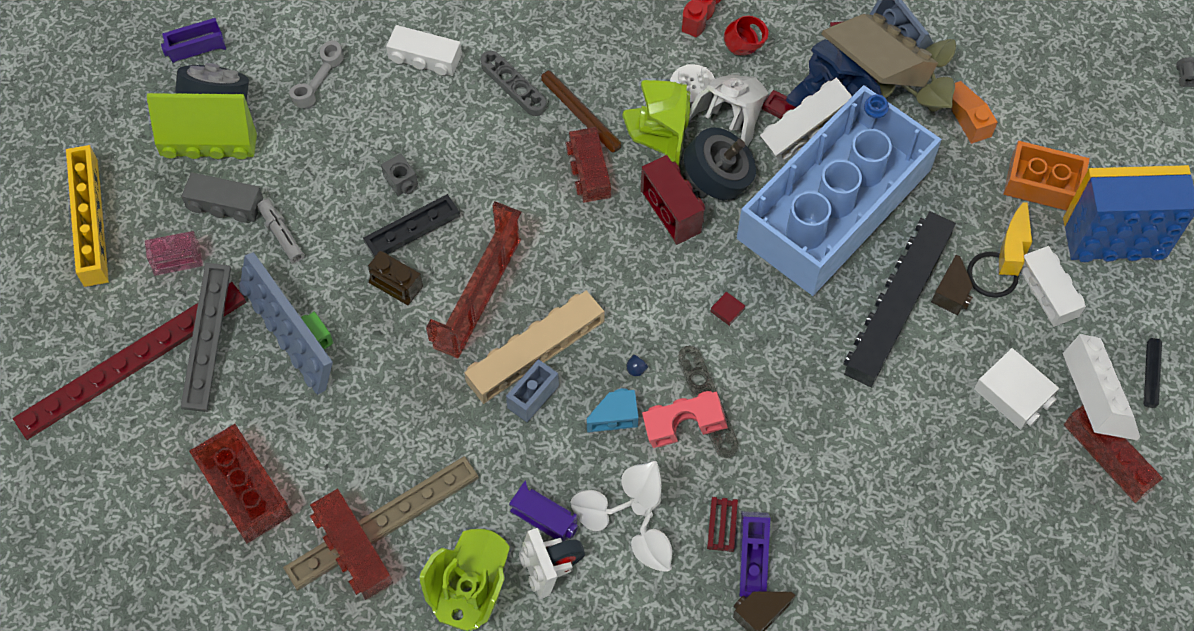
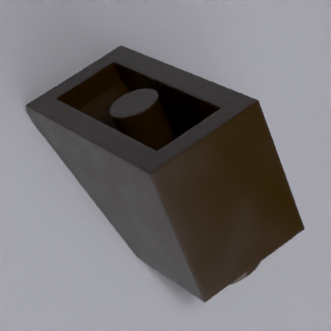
[931,254,973,316]
[733,592,796,631]

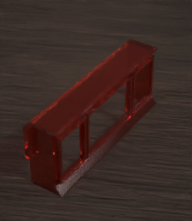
[426,201,522,359]

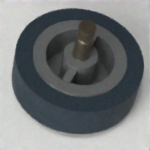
[684,127,756,200]

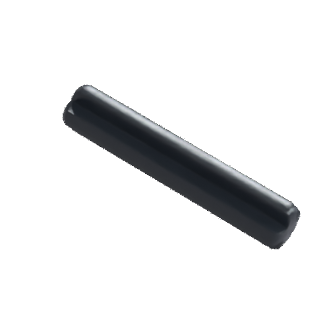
[1143,338,1162,408]

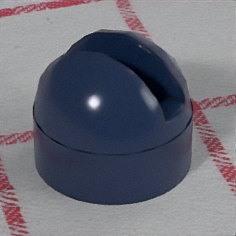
[626,354,648,376]

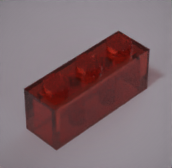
[565,127,611,203]

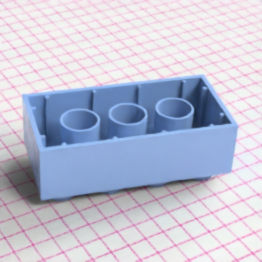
[737,85,942,296]

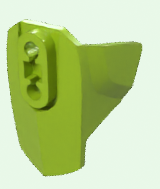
[622,80,691,167]
[419,529,510,631]

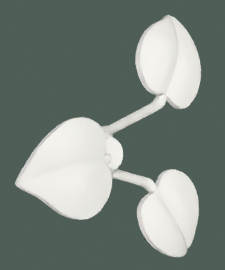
[570,461,672,571]

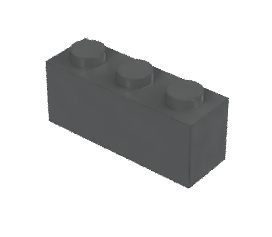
[181,172,263,222]

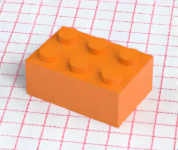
[1003,141,1090,211]

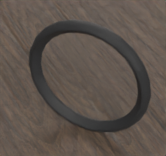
[967,251,1019,298]

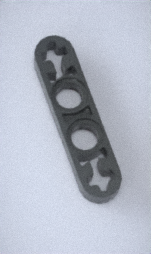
[480,51,546,116]

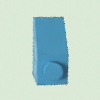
[586,388,638,433]

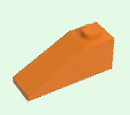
[951,81,998,144]

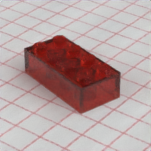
[189,424,292,544]

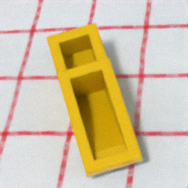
[999,202,1032,276]

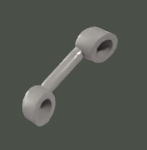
[289,40,344,108]

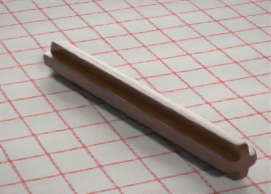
[541,70,621,153]

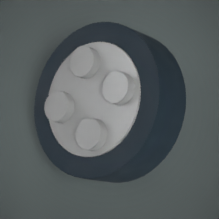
[175,63,249,102]

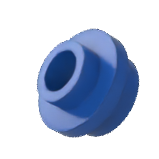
[864,94,889,118]

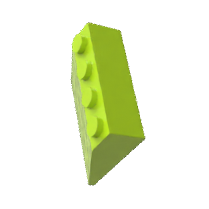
[147,93,257,159]

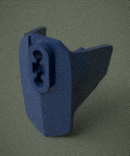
[786,39,881,107]

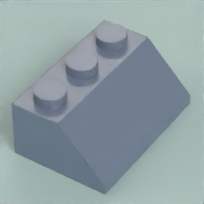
[870,0,934,49]

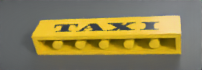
[66,145,109,287]

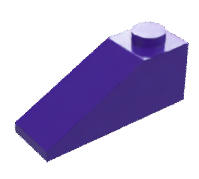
[739,511,771,597]

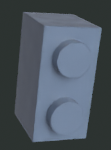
[506,359,559,422]

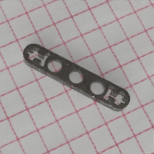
[678,345,739,459]

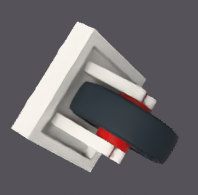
[519,528,585,599]

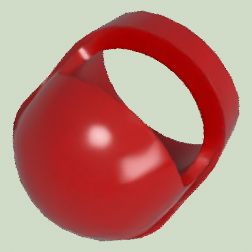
[723,16,768,56]

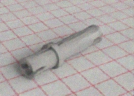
[257,199,305,264]

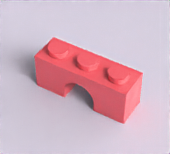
[642,391,728,448]

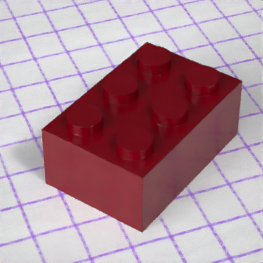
[641,155,705,245]

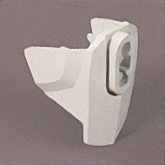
[689,75,769,146]

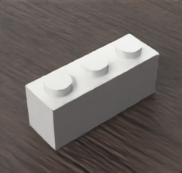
[386,25,462,76]
[1021,246,1086,327]

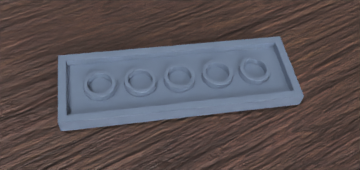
[239,252,333,395]

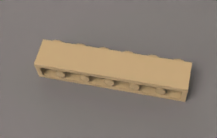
[464,290,605,404]

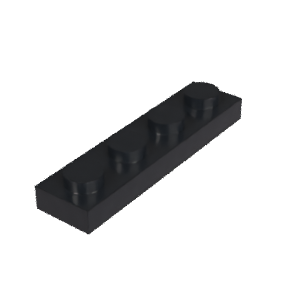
[363,194,460,257]

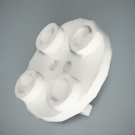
[670,64,715,105]

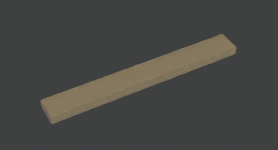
[283,456,479,591]

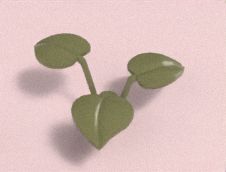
[872,39,956,112]

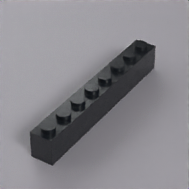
[843,211,956,388]

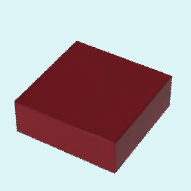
[710,292,745,326]

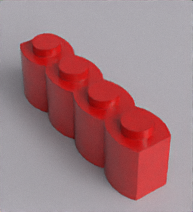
[682,0,721,37]

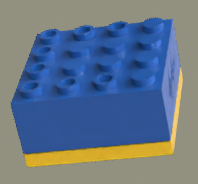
[1063,165,1194,262]

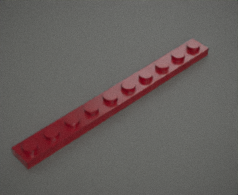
[12,282,247,440]

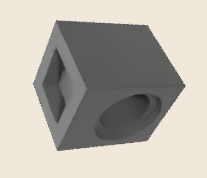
[381,154,418,196]

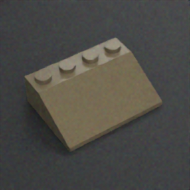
[821,13,938,87]

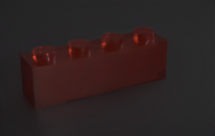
[1064,405,1163,503]
[309,488,393,600]

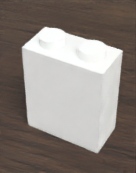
[974,348,1059,430]

